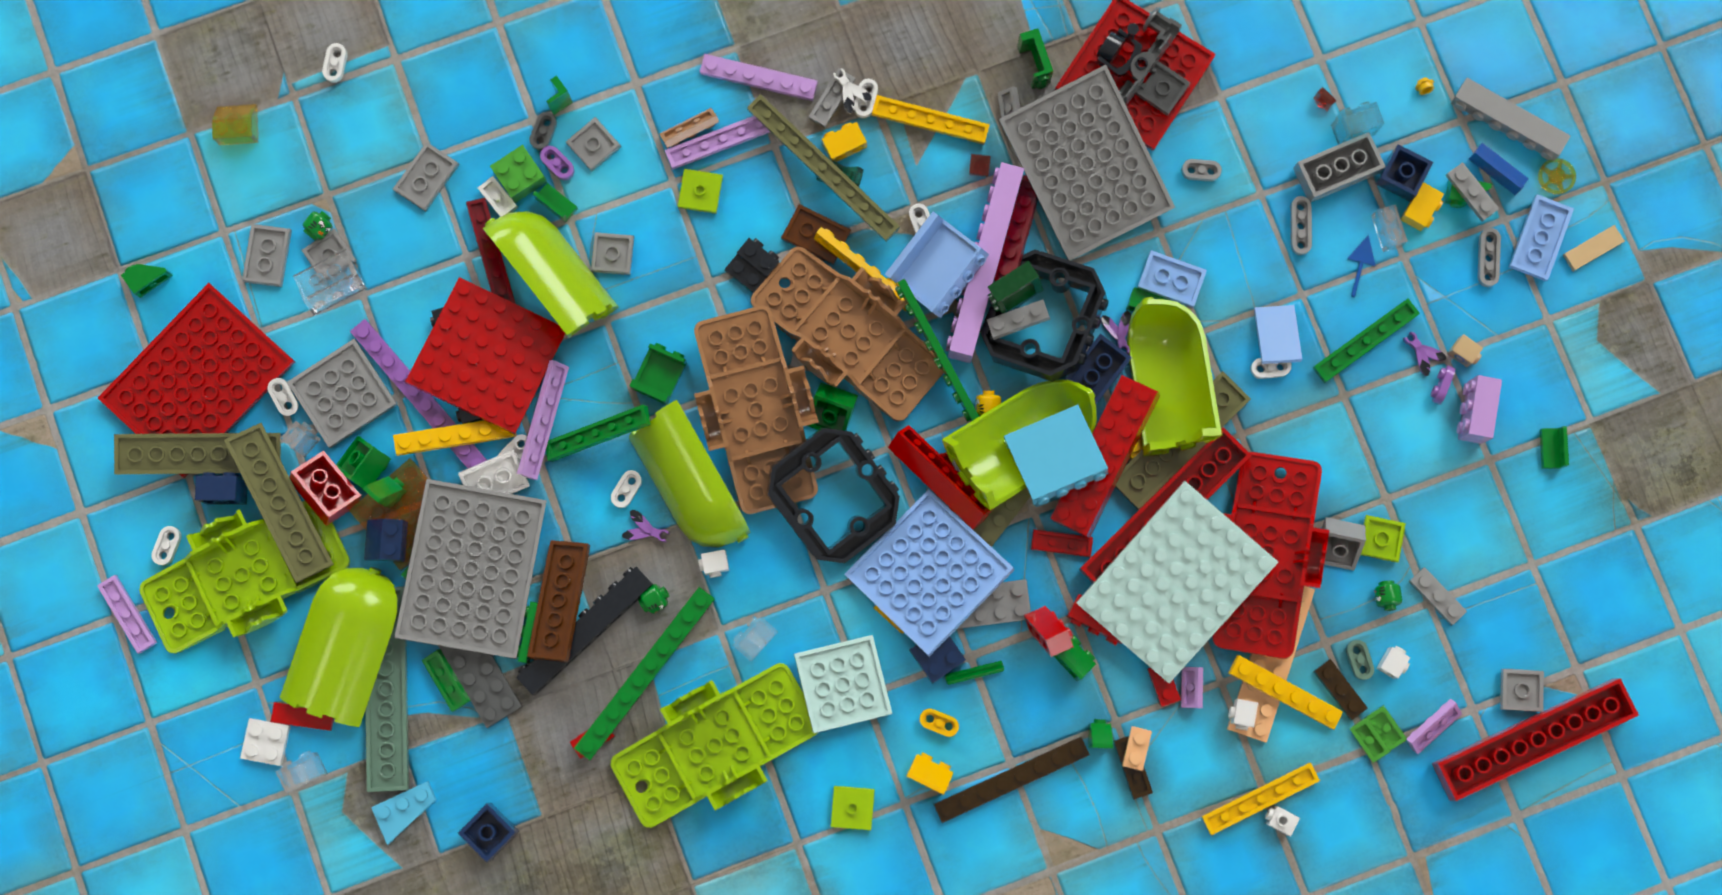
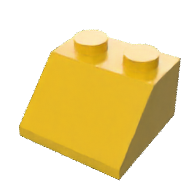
[906,752,954,795]

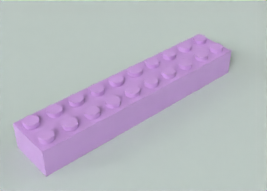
[945,162,1024,364]

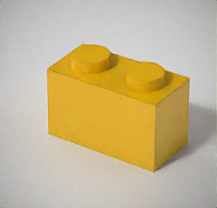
[822,122,867,163]
[1400,182,1444,231]

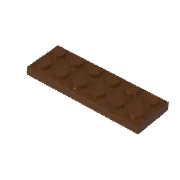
[527,540,591,662]

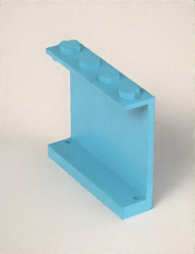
[1004,405,1108,505]

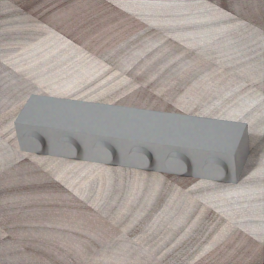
[1451,78,1571,161]

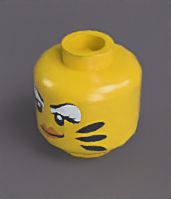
[975,390,1001,416]

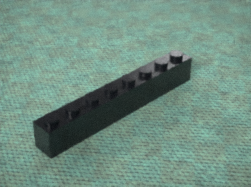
[516,566,653,696]

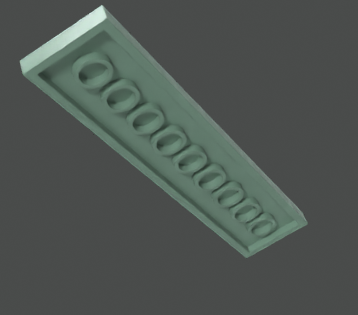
[366,586,409,792]

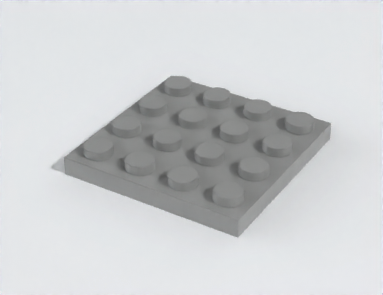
[287,339,398,449]

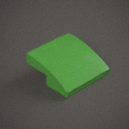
[1349,705,1407,763]

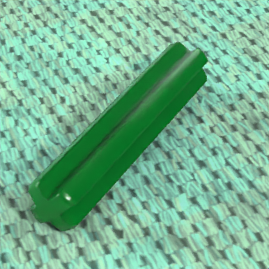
[945,661,1004,685]

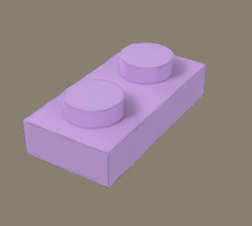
[1181,667,1203,708]

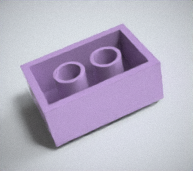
[1457,375,1502,444]

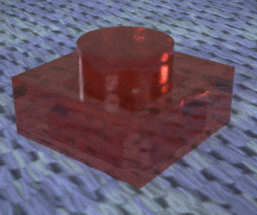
[1314,87,1337,111]
[969,154,991,177]

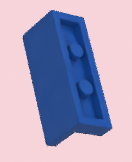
[1469,143,1529,195]

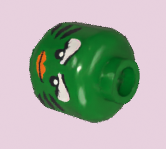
[302,211,332,241]
[1374,580,1402,611]
[638,584,670,614]

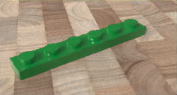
[1312,298,1420,383]
[546,404,651,462]

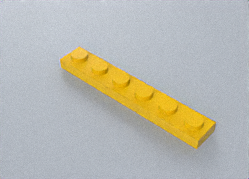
[872,95,990,145]
[814,227,907,311]
[393,420,517,456]
[1228,655,1343,730]
[1201,762,1320,835]

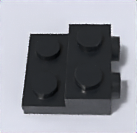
[724,238,780,293]

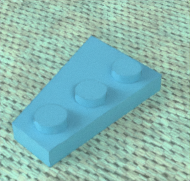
[371,781,437,845]

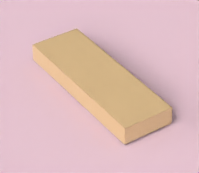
[1563,225,1625,271]

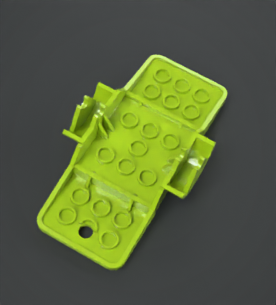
[139,501,350,653]
[610,663,818,828]

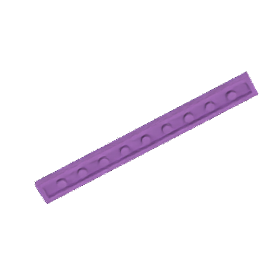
[350,319,487,468]

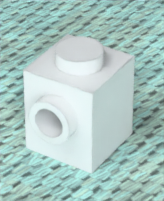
[698,550,729,578]
[1376,646,1410,679]
[1228,699,1258,731]
[1265,806,1300,836]

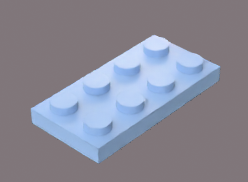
[1509,194,1574,281]

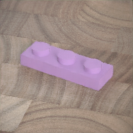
[1407,699,1462,754]

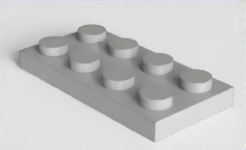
[957,579,1031,629]

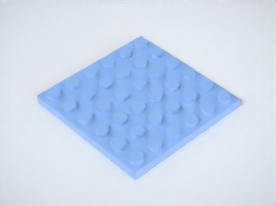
[844,489,1015,656]

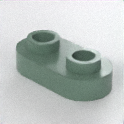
[1346,640,1374,680]

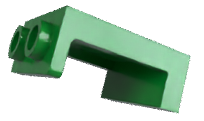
[1017,28,1053,89]
[629,343,687,405]

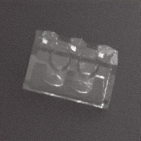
[293,249,367,316]

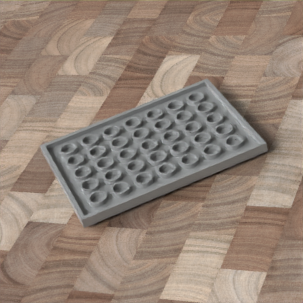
[999,65,1175,260]
[394,479,547,659]

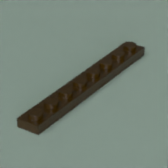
[934,736,1090,823]

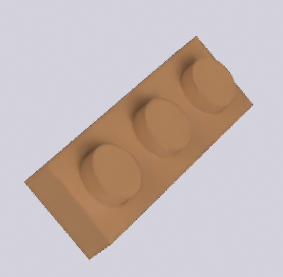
[660,108,719,148]

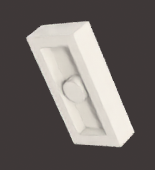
[478,176,518,217]

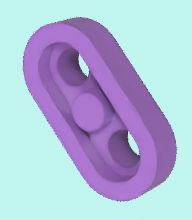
[540,146,574,180]
[1430,365,1455,405]

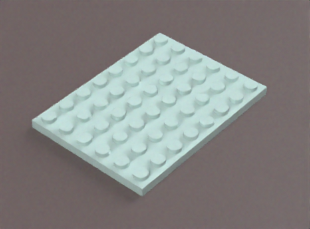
[1077,481,1278,683]

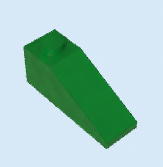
[363,476,407,509]

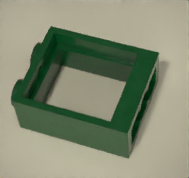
[987,261,1044,314]

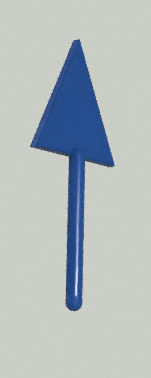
[1347,235,1376,298]

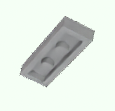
[808,69,855,128]
[1445,162,1499,222]
[987,299,1050,340]
[1408,567,1467,625]

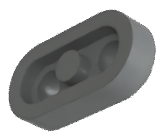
[530,112,557,151]

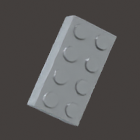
[1293,132,1386,202]

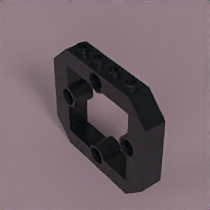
[980,249,1109,382]
[766,428,900,563]

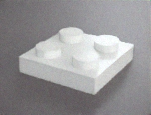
[240,718,291,766]

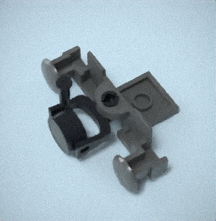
[1096,7,1190,116]

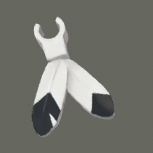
[833,68,872,114]

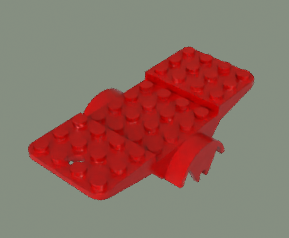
[1213,452,1330,659]

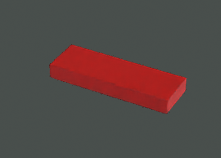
[1031,529,1093,558]
[270,702,334,731]

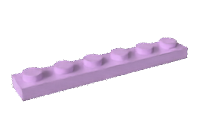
[700,54,818,101]
[665,116,770,170]
[517,360,569,480]

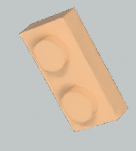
[1122,726,1152,771]

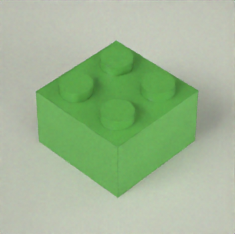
[490,144,547,203]

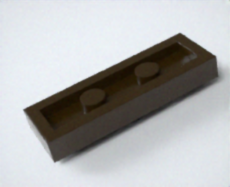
[1313,659,1368,720]
[1113,736,1153,799]

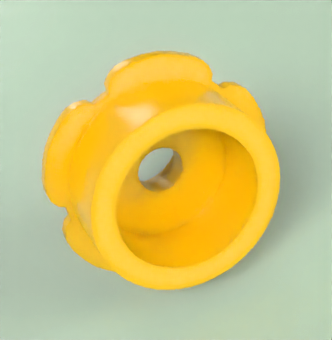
[1415,77,1434,95]

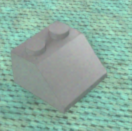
[1321,517,1366,571]

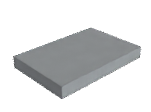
[393,142,459,212]
[242,224,292,287]

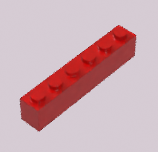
[888,425,994,529]

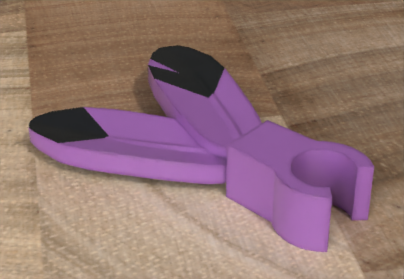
[1101,311,1131,354]
[1403,332,1446,376]
[622,510,670,542]

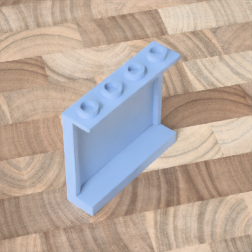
[885,212,989,318]

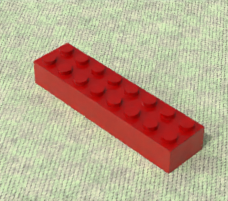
[1051,375,1160,539]

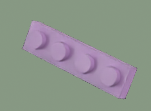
[97,575,157,654]

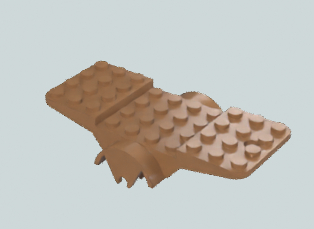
[751,247,944,422]
[694,306,819,514]

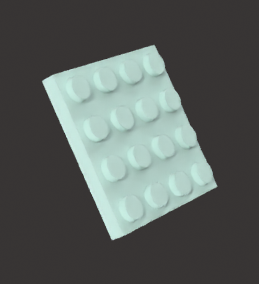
[794,635,892,734]

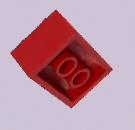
[289,450,361,526]

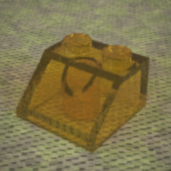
[212,104,258,145]

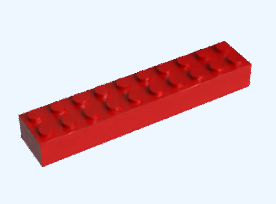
[1079,427,1252,583]
[1431,678,1639,801]

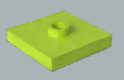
[678,169,723,214]
[1361,515,1406,563]
[831,786,875,830]

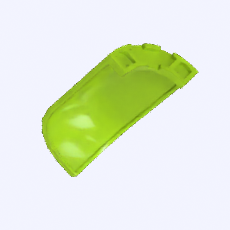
[483,211,619,338]
[1127,297,1222,456]
[942,380,1097,510]
[629,400,750,548]
[280,567,397,727]

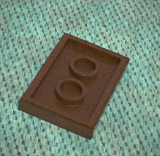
[781,204,851,265]

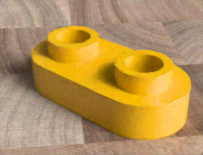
[920,709,959,737]

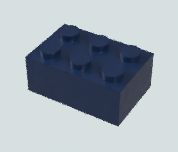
[1065,334,1132,404]

